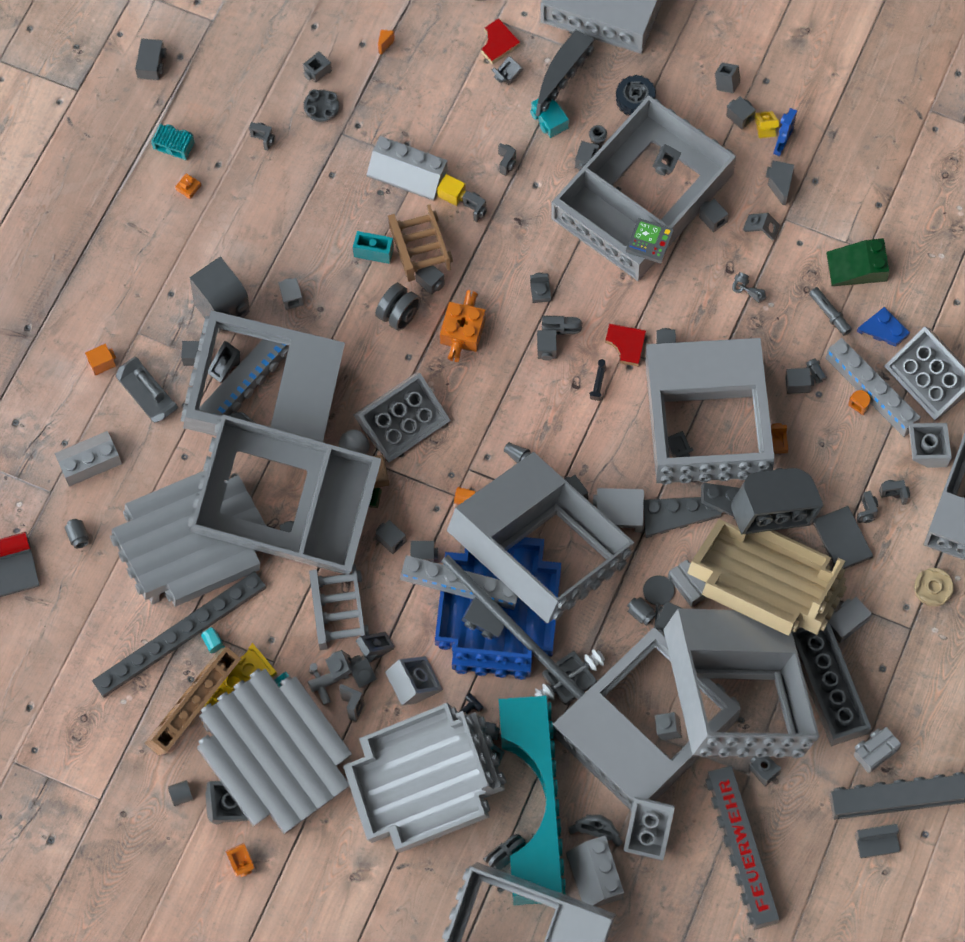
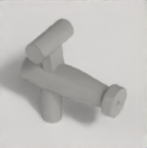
[308,663,349,705]

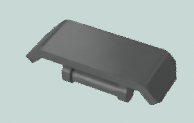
[116,357,178,423]

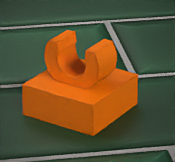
[175,173,201,199]

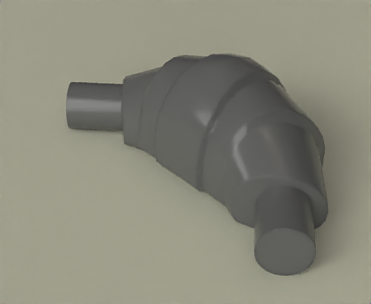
[568,814,623,847]

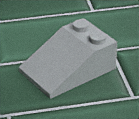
[624,797,675,860]

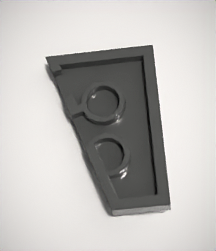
[701,483,740,519]

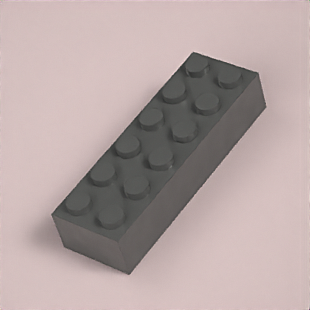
[792,619,871,746]

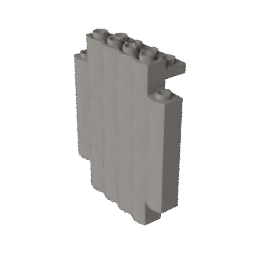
[110,470,266,607]
[197,669,352,834]
[343,703,506,853]

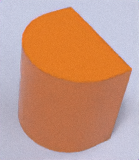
[848,390,870,415]
[454,487,476,505]

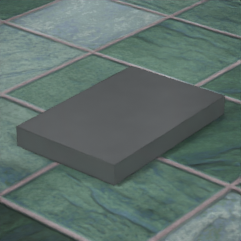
[813,506,873,569]

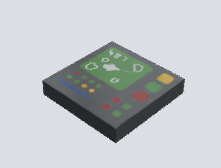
[626,218,674,264]

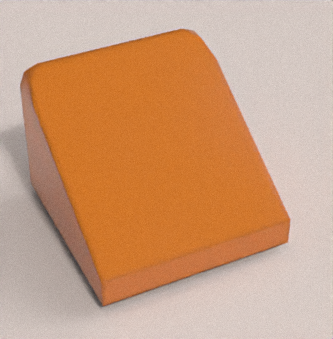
[378,29,395,54]

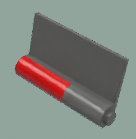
[0,532,40,597]

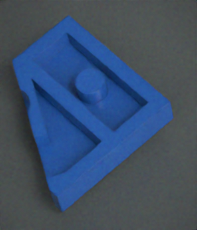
[773,108,797,157]
[857,307,910,347]

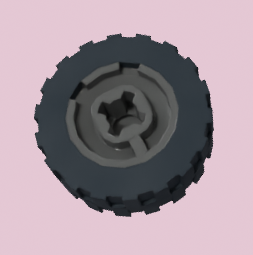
[616,75,656,115]

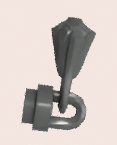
[732,272,766,303]

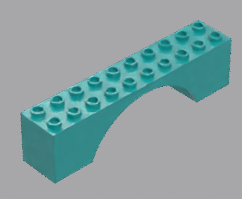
[499,696,566,906]

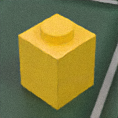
[437,174,466,206]

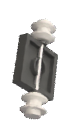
[534,649,605,705]

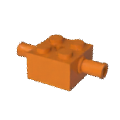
[440,290,486,362]

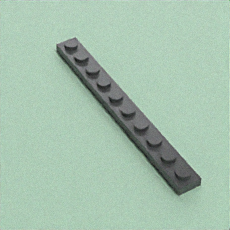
[92,571,266,698]

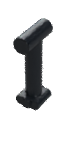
[589,359,606,401]
[456,693,484,720]

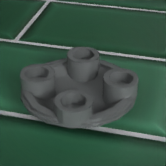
[304,89,339,122]

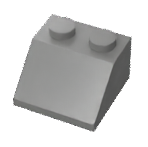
[908,423,952,468]
[385,656,443,706]

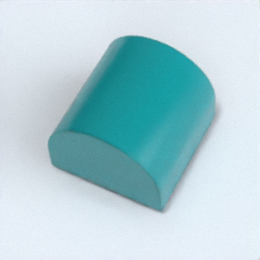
[201,627,225,654]

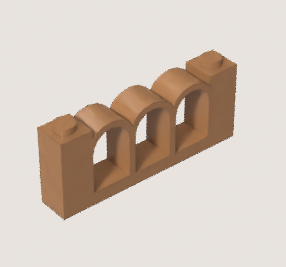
[144,646,241,756]

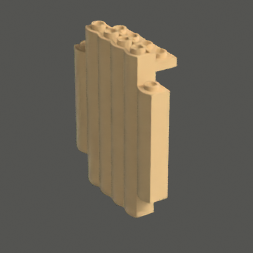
[687,519,847,636]

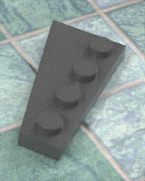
[643,497,722,538]

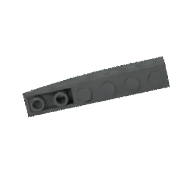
[536,30,595,117]

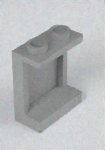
[593,488,644,533]

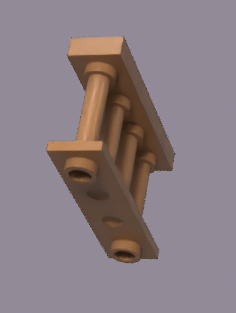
[388,204,453,282]

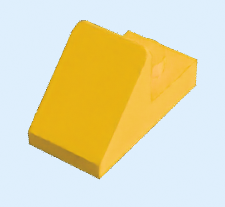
[755,111,779,139]

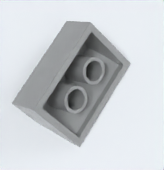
[54,431,122,487]
[566,836,624,907]

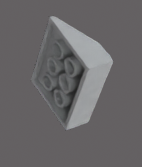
[884,326,965,420]
[354,373,451,463]

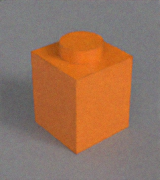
[85,343,116,376]

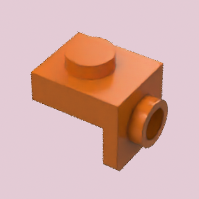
[771,423,788,454]
[226,843,255,877]

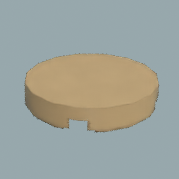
[914,568,954,607]

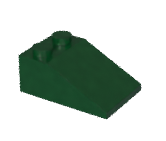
[826,238,890,287]

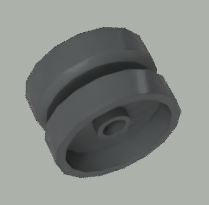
[375,282,421,331]

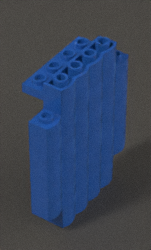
[435,537,562,680]

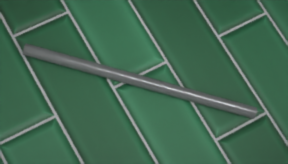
[441,555,585,699]

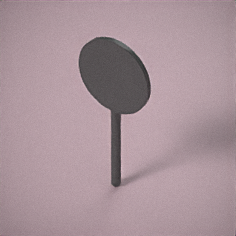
[643,576,674,630]

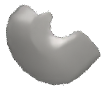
[339,430,370,454]

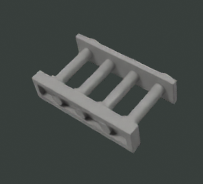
[309,564,369,650]

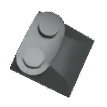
[205,781,249,825]

